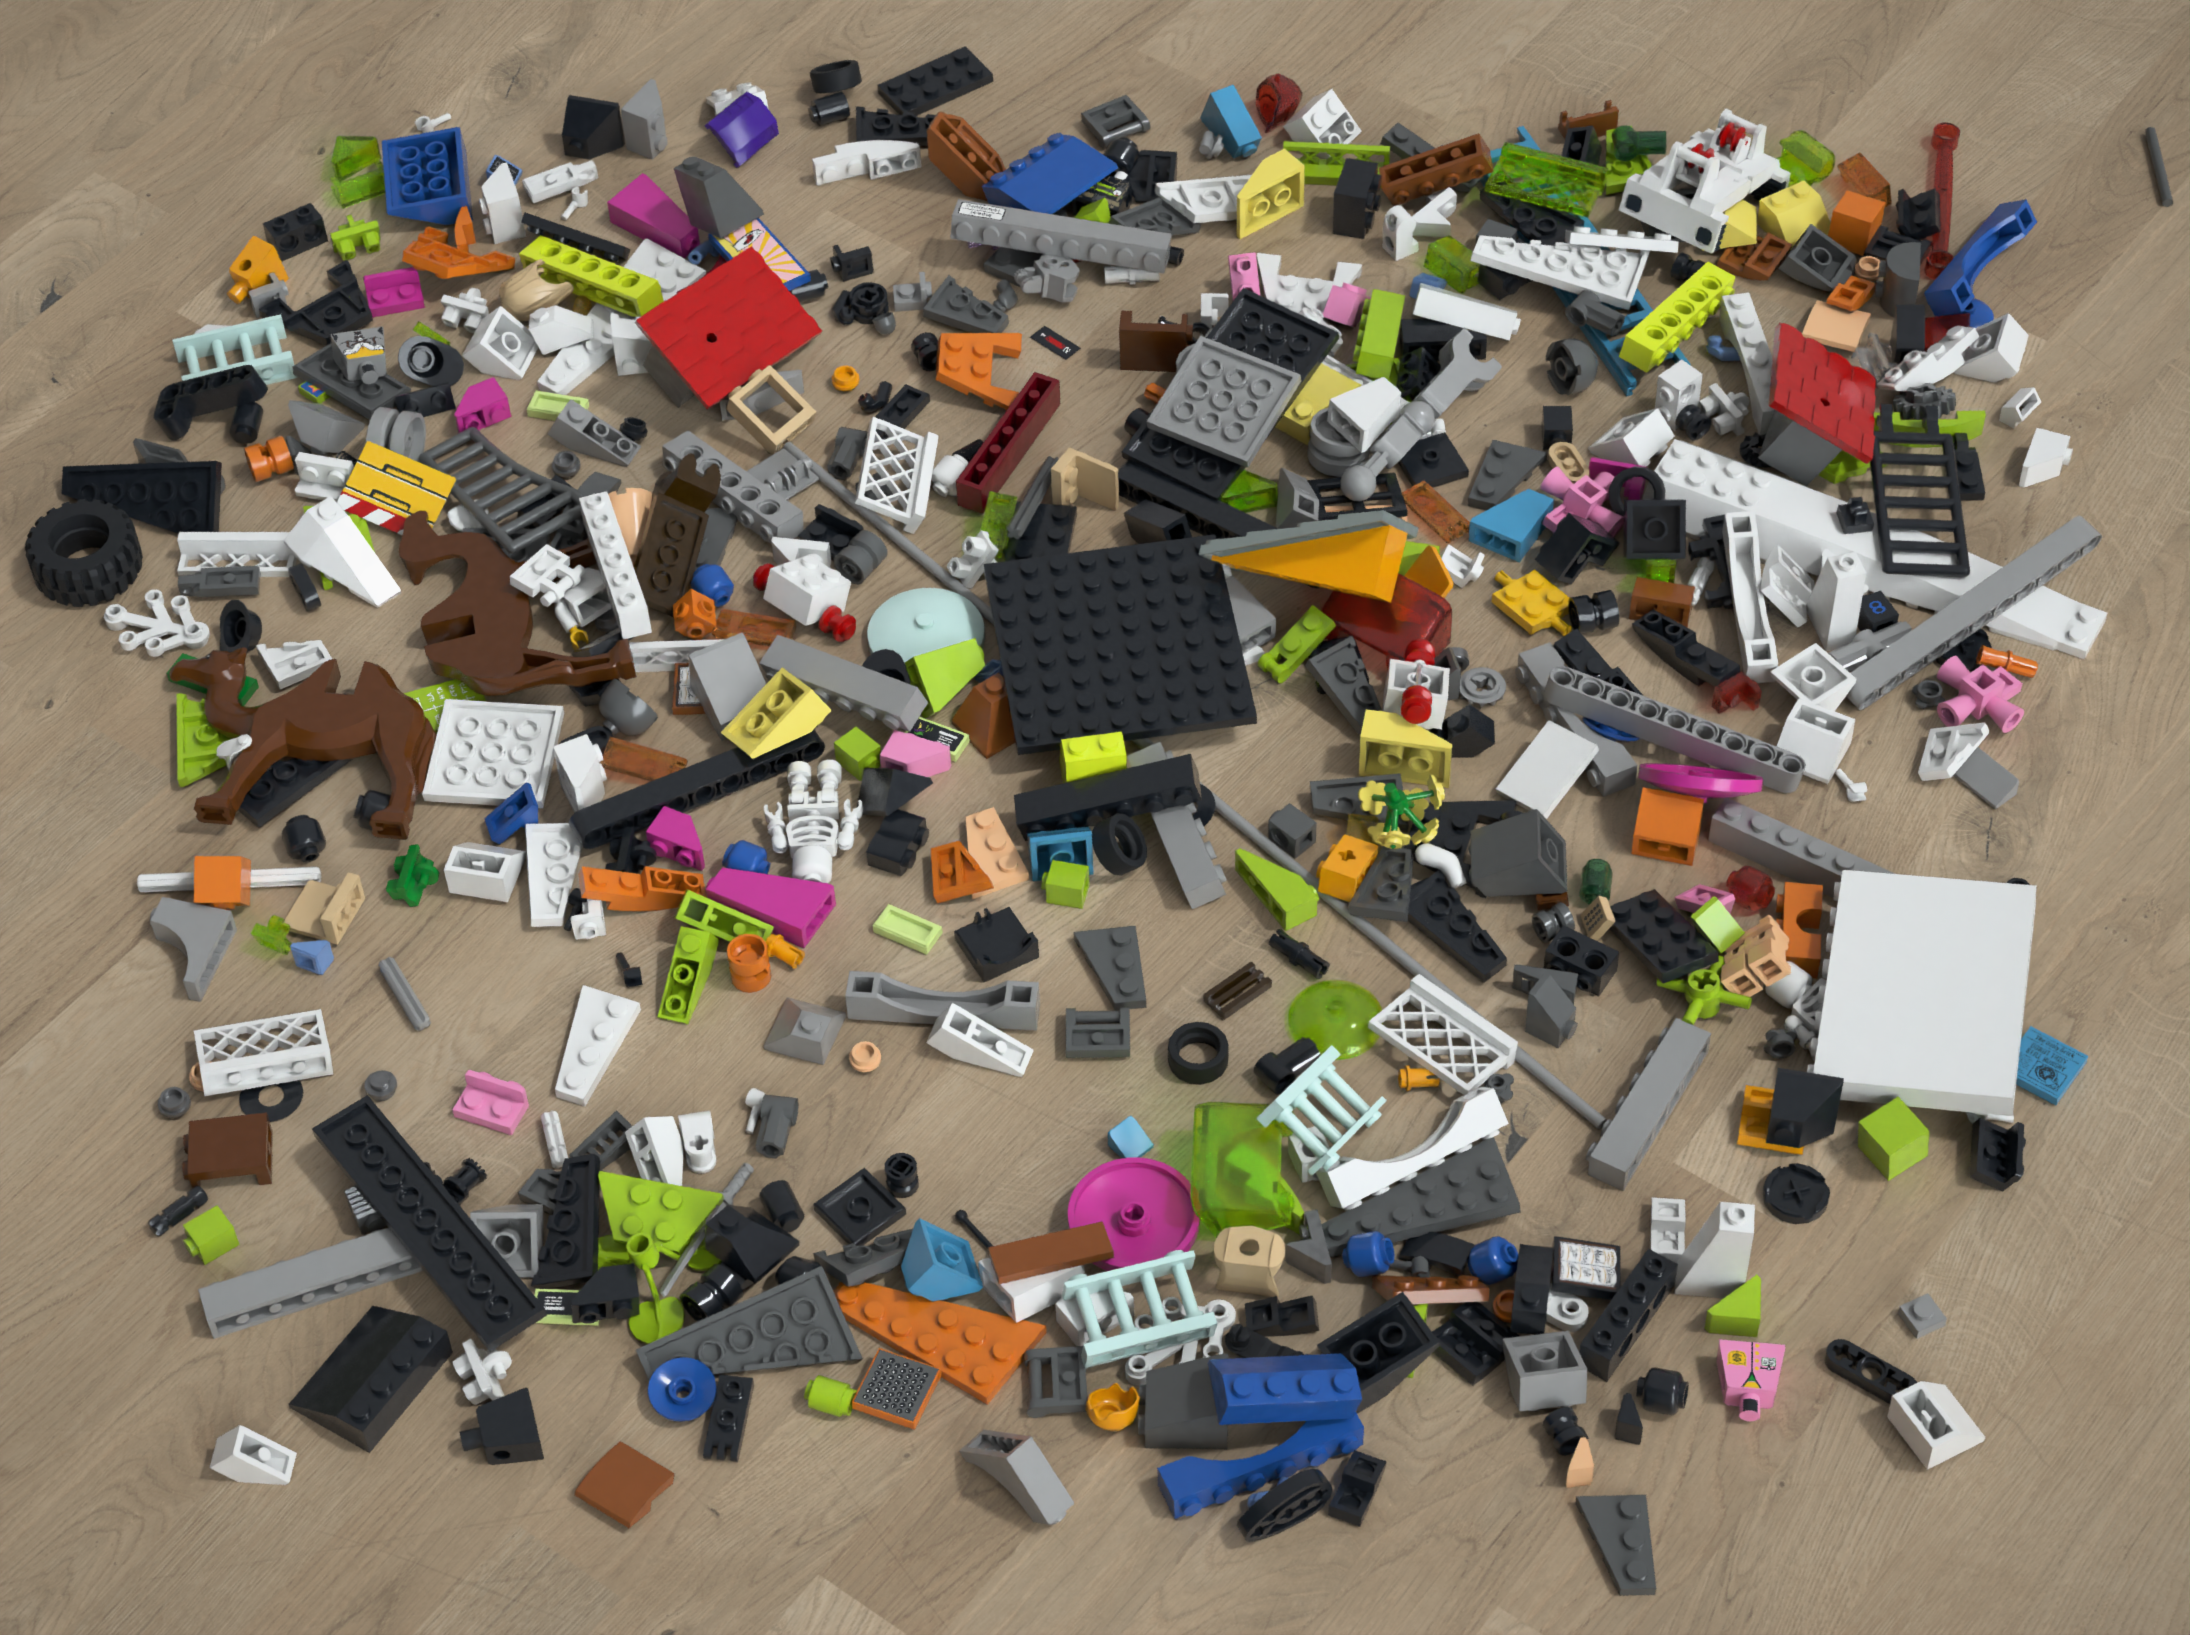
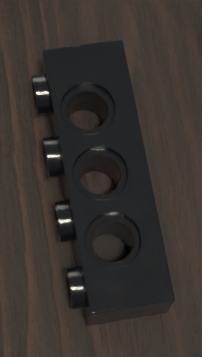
[1579,1248,1678,1382]

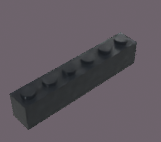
[1014,754,1202,841]

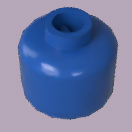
[691,564,734,607]
[722,840,771,874]
[1342,1231,1395,1278]
[1468,1236,1518,1285]

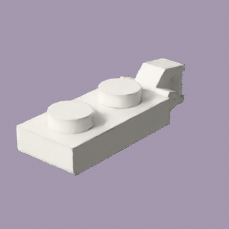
[522,160,598,203]

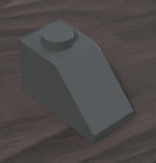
[1525,972,1578,1048]

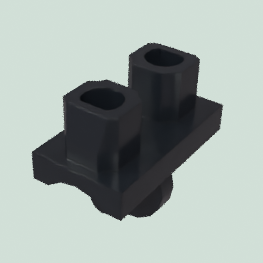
[605,827,657,874]

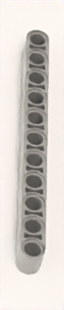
[1846,515,2102,710]

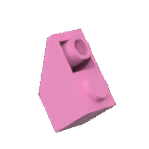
[1323,282,1371,327]
[880,730,951,777]

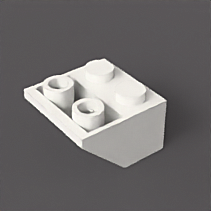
[1283,89,1362,159]
[1776,698,1855,784]
[444,842,527,902]
[1887,1381,1985,1470]

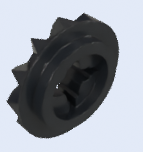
[1739,432,1772,468]

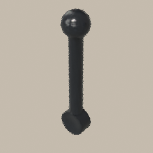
[955,1210,993,1249]

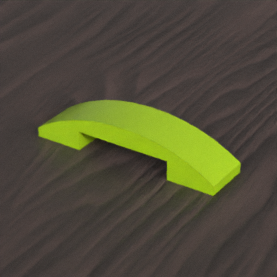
[1874,410,1986,448]

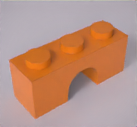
[1776,882,1823,979]

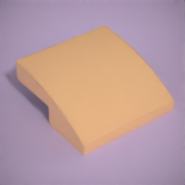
[1802,300,1871,352]

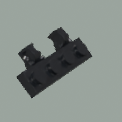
[1687,514,1735,616]

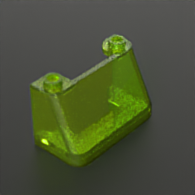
[1190,1102,1295,1238]

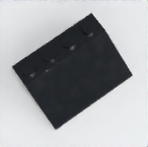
[289,1306,453,1453]

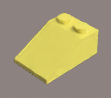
[1237,148,1304,239]
[1275,363,1362,445]
[721,667,831,759]
[1359,709,1452,788]

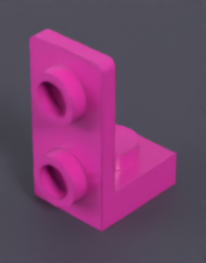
[1589,457,1646,500]

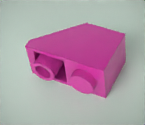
[454,377,511,434]
[646,806,705,871]

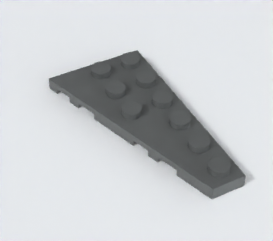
[1321,1137,1521,1257]
[636,1266,863,1381]

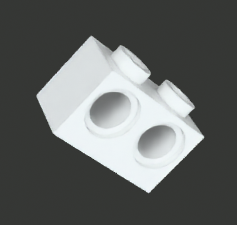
[1655,360,1703,431]

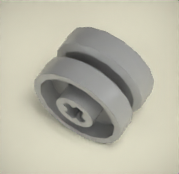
[366,407,426,463]
[1307,407,1370,477]

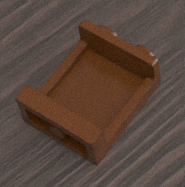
[1119,310,1193,372]
[182,1112,273,1188]

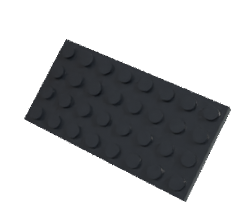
[1122,288,1339,501]

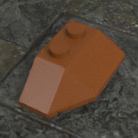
[927,111,1006,201]

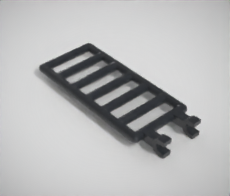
[1870,404,1970,577]

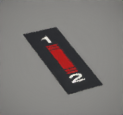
[1030,326,1081,360]

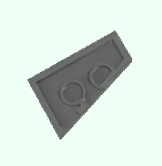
[1468,440,1547,510]
[694,508,738,572]
[1348,846,1414,922]

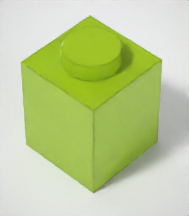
[834,727,881,781]
[1041,860,1090,909]
[183,1205,240,1265]

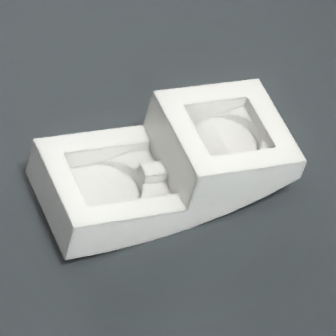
[1650,1197,1686,1263]

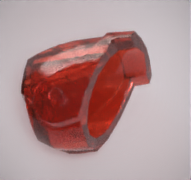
[1255,73,1303,134]

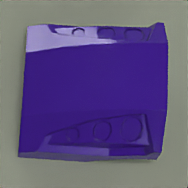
[704,92,779,168]

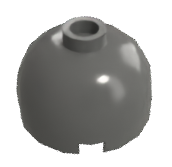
[1546,338,1599,395]
[599,678,658,736]

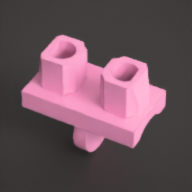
[1228,252,1260,301]

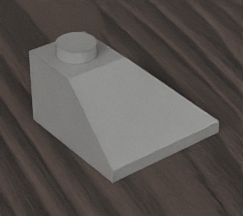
[288,400,365,456]
[764,997,846,1065]
[470,1204,544,1277]

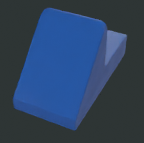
[484,782,538,844]

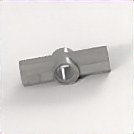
[1828,621,1912,672]

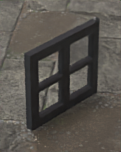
[1307,473,1407,521]

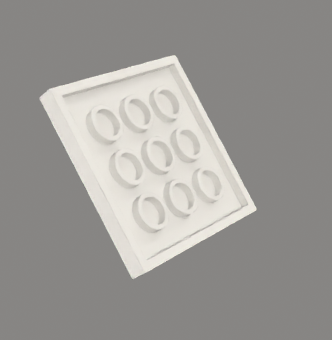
[422,699,564,808]

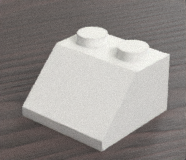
[479,162,526,244]
[462,306,539,380]
[1954,313,2029,383]
[1588,408,1675,467]
[553,734,607,812]

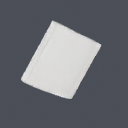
[1761,545,1815,628]

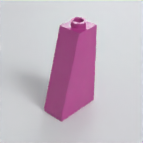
[607,173,700,259]
[705,867,836,948]

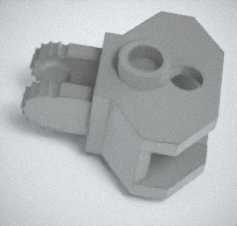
[1014,254,1080,303]

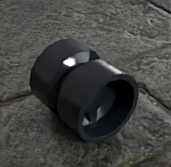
[1568,590,1620,634]
[680,1264,744,1322]

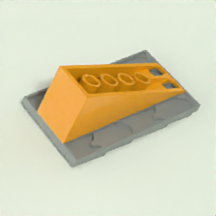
[1199,510,1419,603]

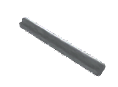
[1007,456,1059,539]

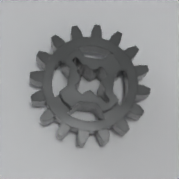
[1893,383,1956,420]

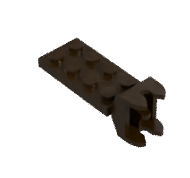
[634,454,721,618]

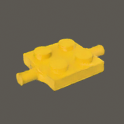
[1491,570,1572,636]

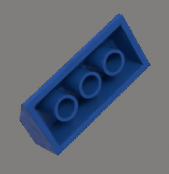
[1208,1354,1362,1425]

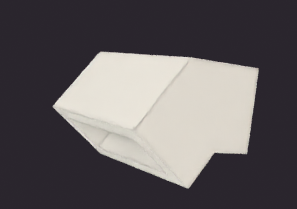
[1999,387,2041,428]

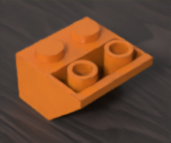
[1631,787,1704,866]

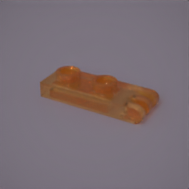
[1402,480,1470,544]
[712,609,796,647]
[601,737,688,782]

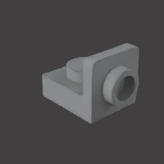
[248,272,289,318]
[893,272,932,312]

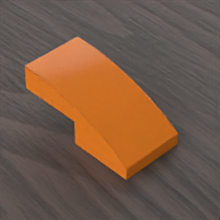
[455,206,476,253]
[1827,276,1876,311]

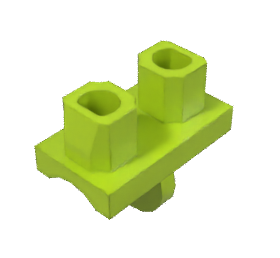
[330,214,381,261]

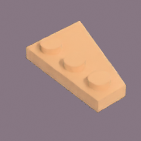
[966,807,1029,899]

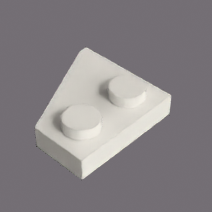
[256,640,332,690]
[1918,722,1989,781]

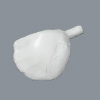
[447,499,489,532]

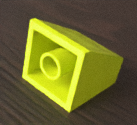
[1059,732,1127,783]

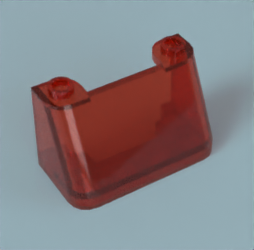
[1320,573,1452,670]

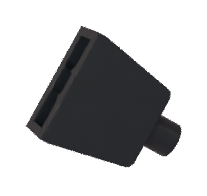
[460,1387,544,1465]

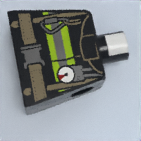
[1072,171,1132,217]

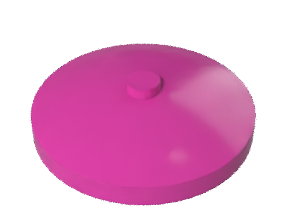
[1638,763,1763,803]
[1068,1157,1200,1271]

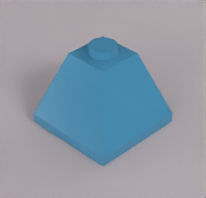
[901,1218,983,1301]

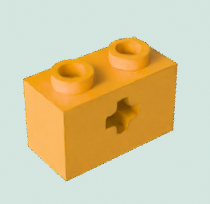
[1316,834,1379,902]

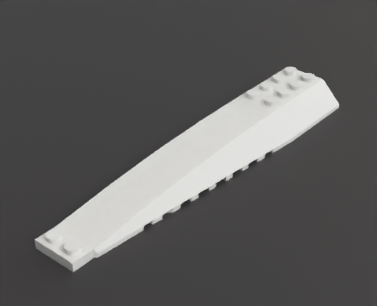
[1642,439,2107,660]

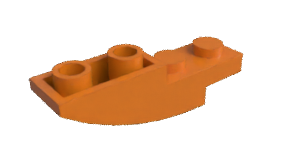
[578,866,707,911]

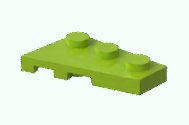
[1606,125,1652,195]

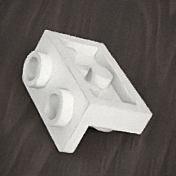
[295,452,354,502]

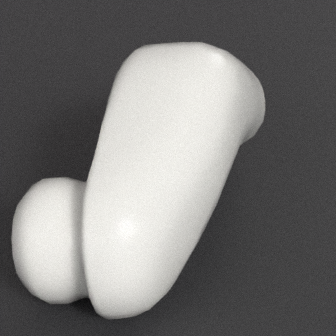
[1415,843,1466,888]

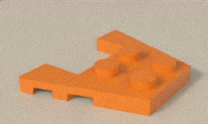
[402,226,516,279]
[935,333,1022,411]

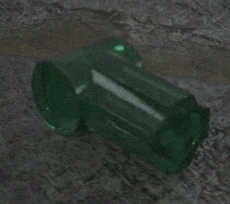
[1612,125,1667,161]

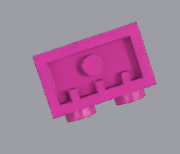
[363,267,425,318]

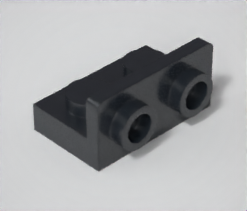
[1896,188,1941,240]
[1396,346,1441,398]
[798,504,864,561]

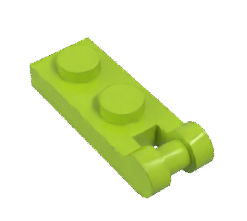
[1257,605,1336,684]

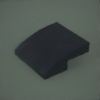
[1432,1302,1520,1385]

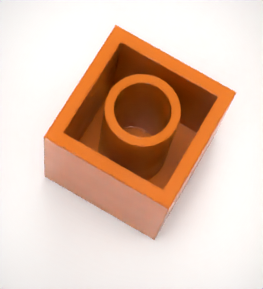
[1828,190,1886,256]
[194,856,251,910]

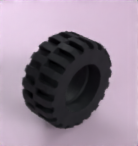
[25,499,143,607]

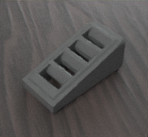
[1512,964,1578,1004]
[569,1110,632,1170]

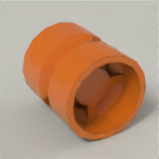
[244,436,294,482]
[727,934,772,993]

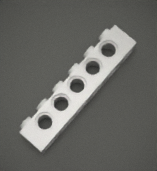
[579,491,652,640]

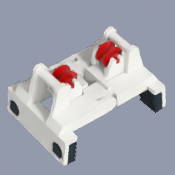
[1619,108,1791,254]

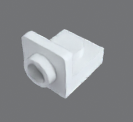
[1201,293,1229,336]
[571,899,606,939]

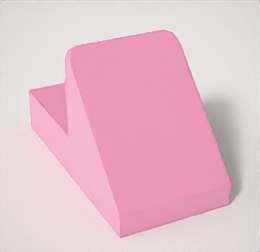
[1674,884,1735,914]

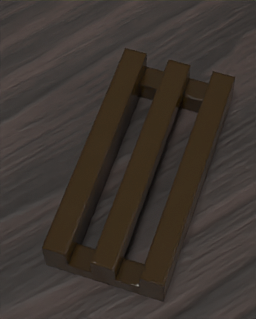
[1203,962,1272,1020]

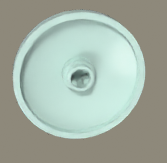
[867,588,985,662]

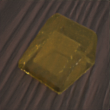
[1347,814,1378,845]

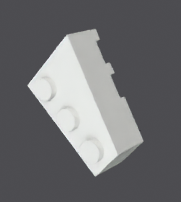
[610,313,653,376]

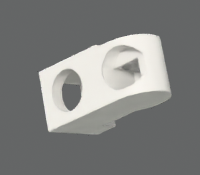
[1382,205,1419,261]

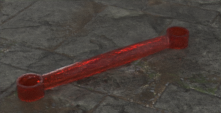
[1924,122,1960,280]

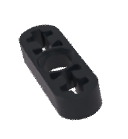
[1825,1339,1917,1404]

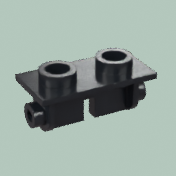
[395,382,456,417]

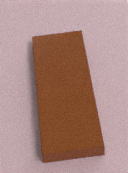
[988,1221,1114,1284]

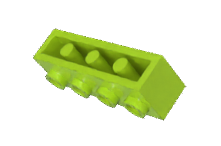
[1353,289,1405,380]

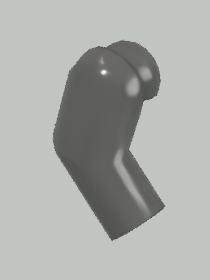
[993,280,1018,313]

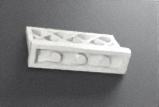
[855,417,939,534]
[1368,974,1518,1095]
[194,1009,333,1096]

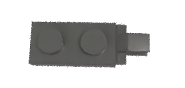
[178,566,261,597]

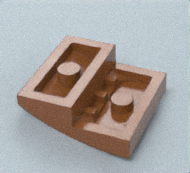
[1716,232,1793,281]
[575,1441,675,1528]

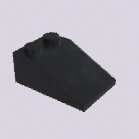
[1317,1292,1440,1413]

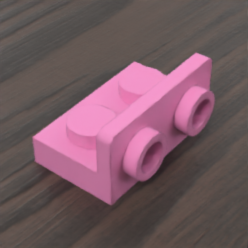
[452,1070,529,1135]

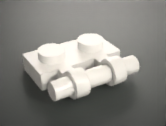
[510,544,586,607]

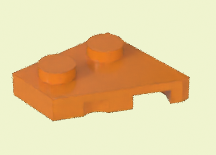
[931,840,994,903]

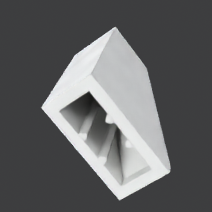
[1327,377,1401,453]
[978,1258,1085,1323]

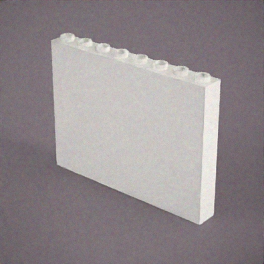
[1807,870,2037,1116]

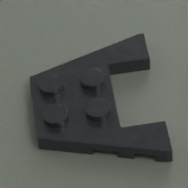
[259,260,373,346]
[1404,800,1517,898]

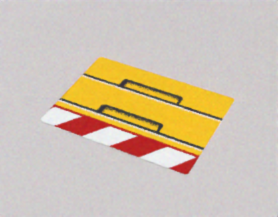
[337,441,456,535]

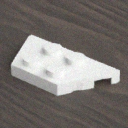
[1155,175,1252,223]

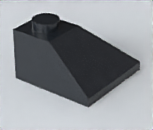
[562,95,625,160]
[1766,1068,1844,1148]
[705,1205,800,1284]

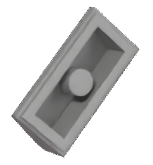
[1953,747,2019,809]

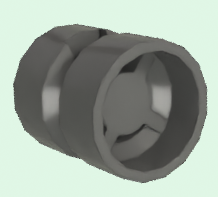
[834,530,888,585]

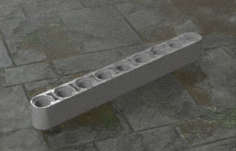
[1544,666,1806,793]

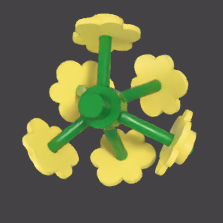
[1358,774,1445,849]

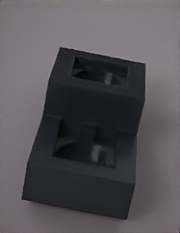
[1399,1232,1475,1276]
[1245,1295,1319,1336]
[1328,1450,1387,1527]

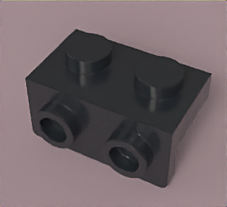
[1969,1118,2026,1192]

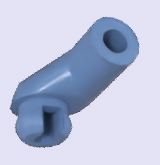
[1706,335,1741,361]

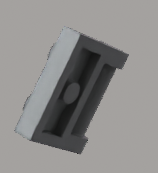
[1081,95,1151,148]
[1066,1007,1130,1058]
[1024,1346,1087,1418]

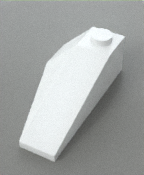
[284,496,401,608]

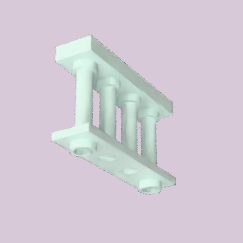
[172,314,298,385]
[1256,1045,1387,1175]
[1062,1250,1218,1368]

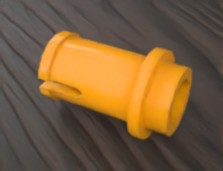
[765,934,805,969]
[1398,1065,1440,1091]

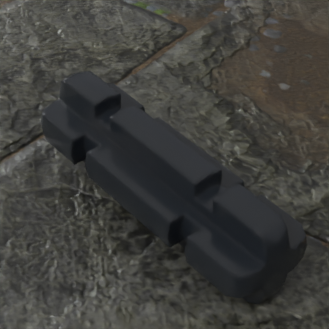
[148,1186,208,1236]

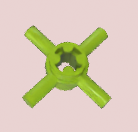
[1657,955,1752,1025]

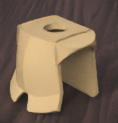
[1214,1226,1285,1297]

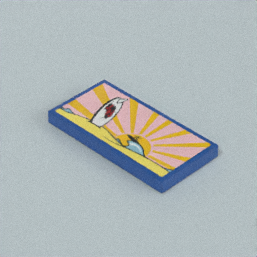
[708,218,811,291]

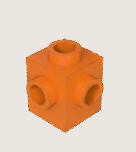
[673,589,716,640]

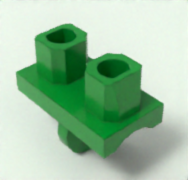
[386,844,440,907]

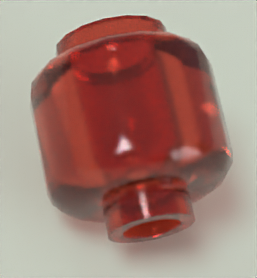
[1726,866,1775,911]

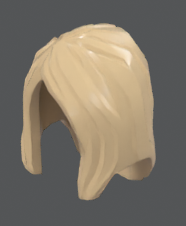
[499,259,574,321]

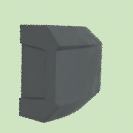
[1778,224,1856,293]

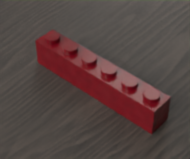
[956,372,1061,514]

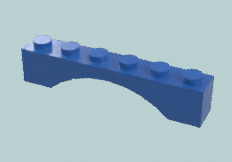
[1924,199,2037,316]
[1157,1412,1364,1519]

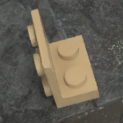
[1051,447,1119,511]
[282,872,365,945]

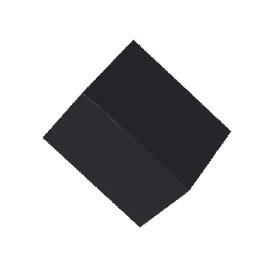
[856,768,933,816]

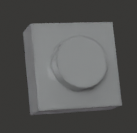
[1898,1293,1947,1339]

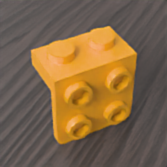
[1387,545,1453,626]

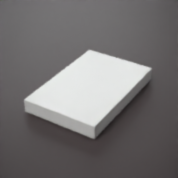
[1496,720,1599,819]

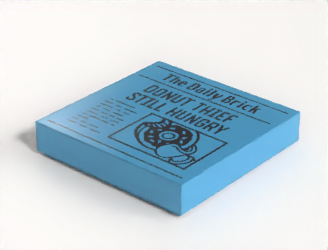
[2016,1026,2088,1105]

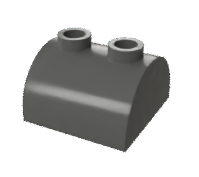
[1875,242,1921,317]

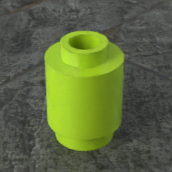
[804,1375,857,1417]

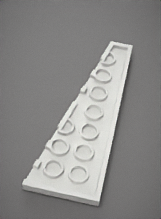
[537,238,706,395]

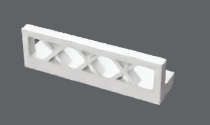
[177,532,297,577]
[629,639,725,672]

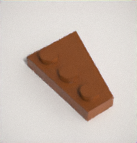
[1372,1275,1490,1304]

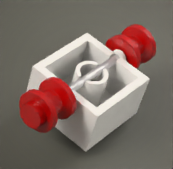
[753,555,856,642]
[1382,639,1450,729]

